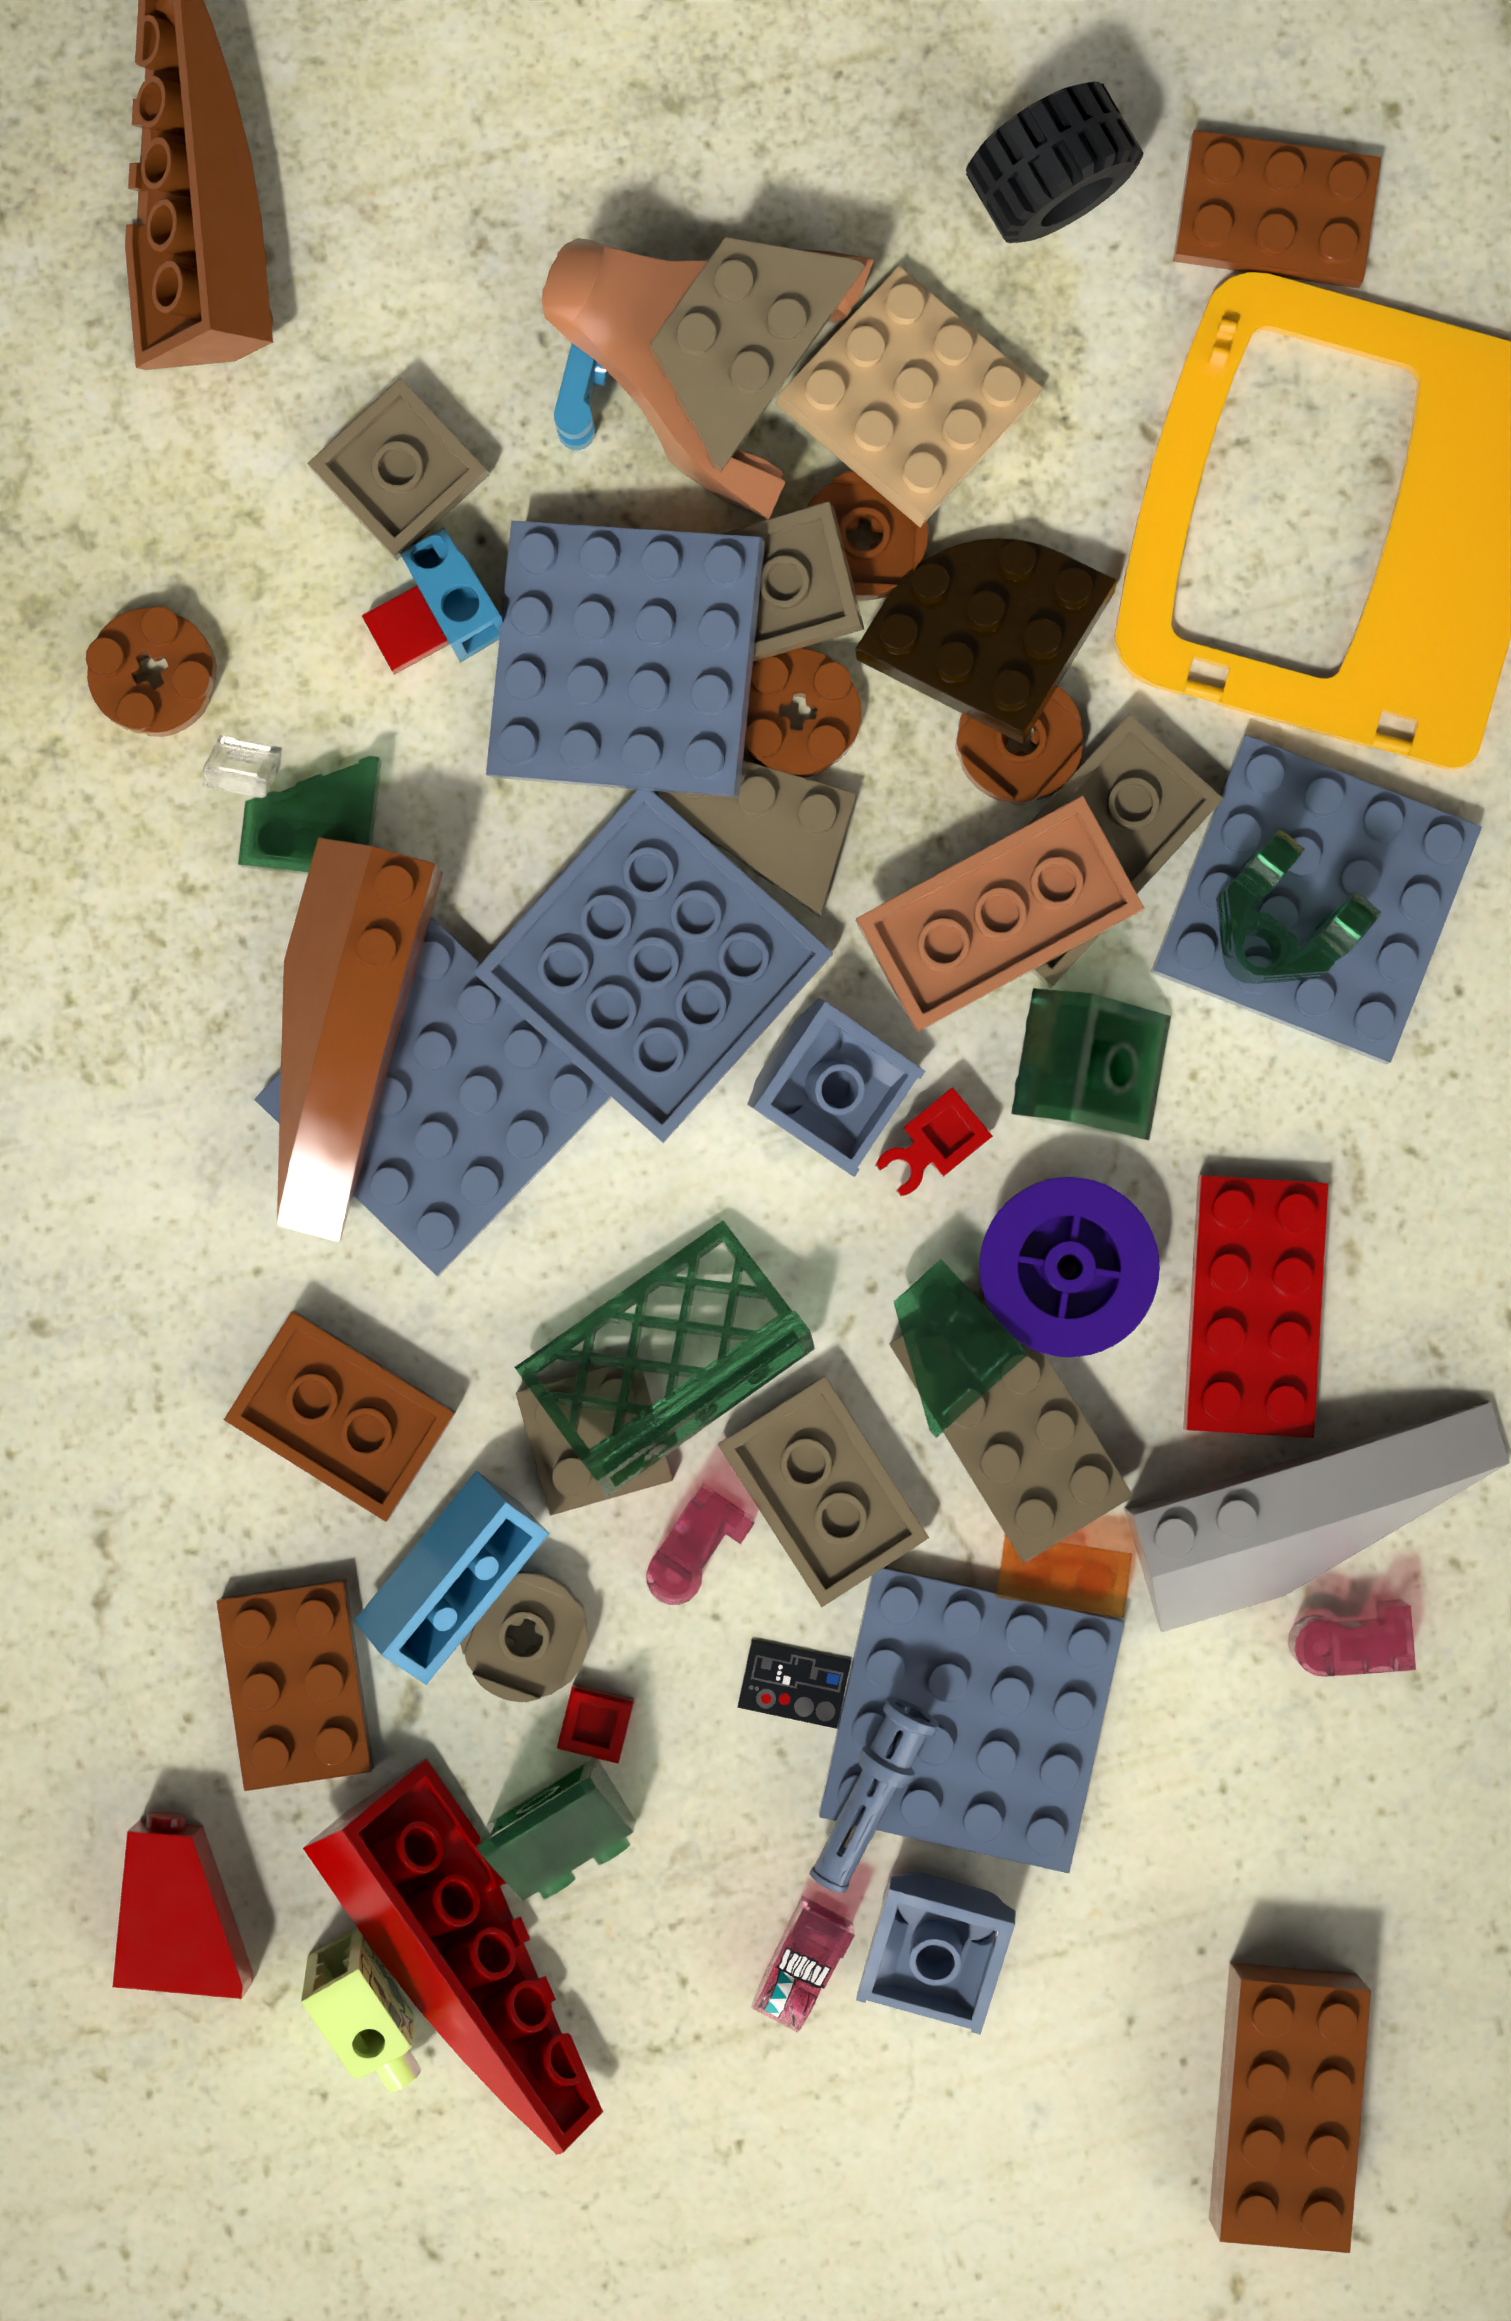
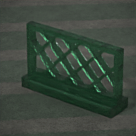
[514,1220,815,1498]

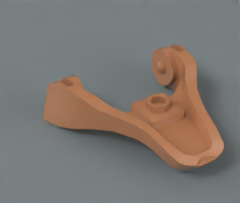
[542,238,874,520]

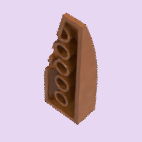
[125,0,273,370]
[277,838,443,1242]

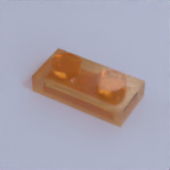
[995,1534,1132,1618]

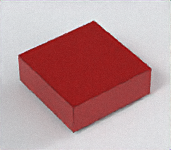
[361,586,449,675]
[557,1683,635,1764]

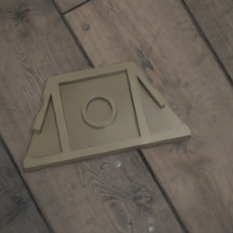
[649,237,865,473]

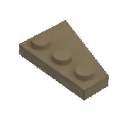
[658,760,856,917]

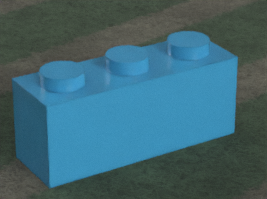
[354,1471,550,1685]

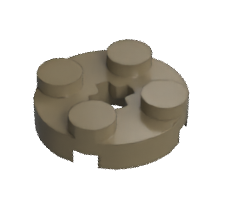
[460,1571,589,1702]

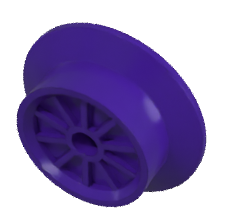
[979,1177,1160,1357]

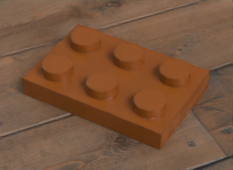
[1173,130,1381,289]
[223,1311,456,1522]
[216,1579,374,1791]

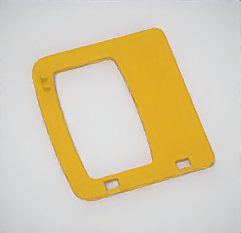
[1114,272,1511,770]

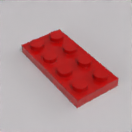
[1183,1175,1329,1438]

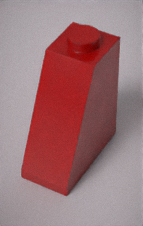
[112,1812,253,1999]

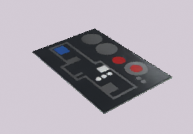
[737,1639,851,1729]

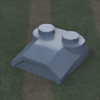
[747,998,926,1177]
[856,1872,1016,2035]

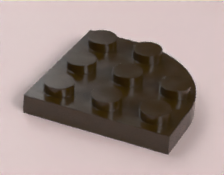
[855,538,1116,744]

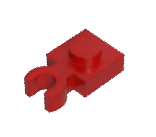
[875,1087,993,1196]

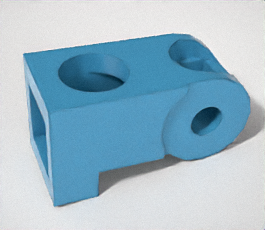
[400,527,503,663]

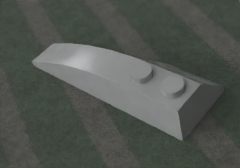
[1124,1401,1510,1632]

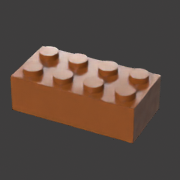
[1209,1962,1371,2253]

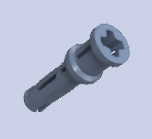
[809,1697,939,1893]

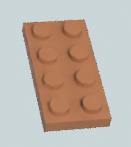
[855,795,1145,1033]

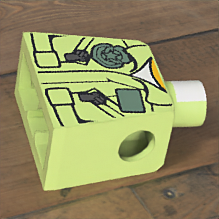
[301,1928,421,2092]

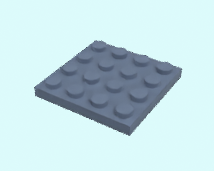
[486,521,765,798]
[1151,734,1482,1064]
[473,790,833,1144]
[254,917,612,1276]
[819,1567,1124,1873]

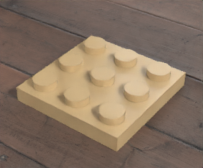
[775,266,1043,528]

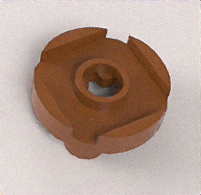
[806,470,928,601]
[86,606,217,737]
[744,648,861,778]
[955,686,1083,806]

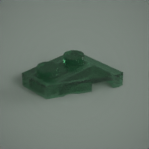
[238,756,382,875]
[894,1259,1028,1439]

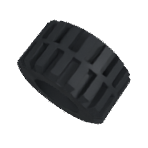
[966,81,1144,244]

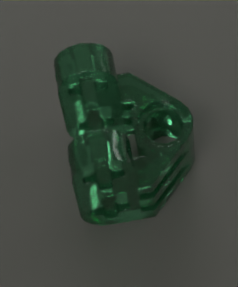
[1216,828,1381,984]

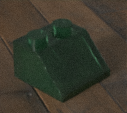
[1011,988,1171,1141]
[477,1758,636,1901]

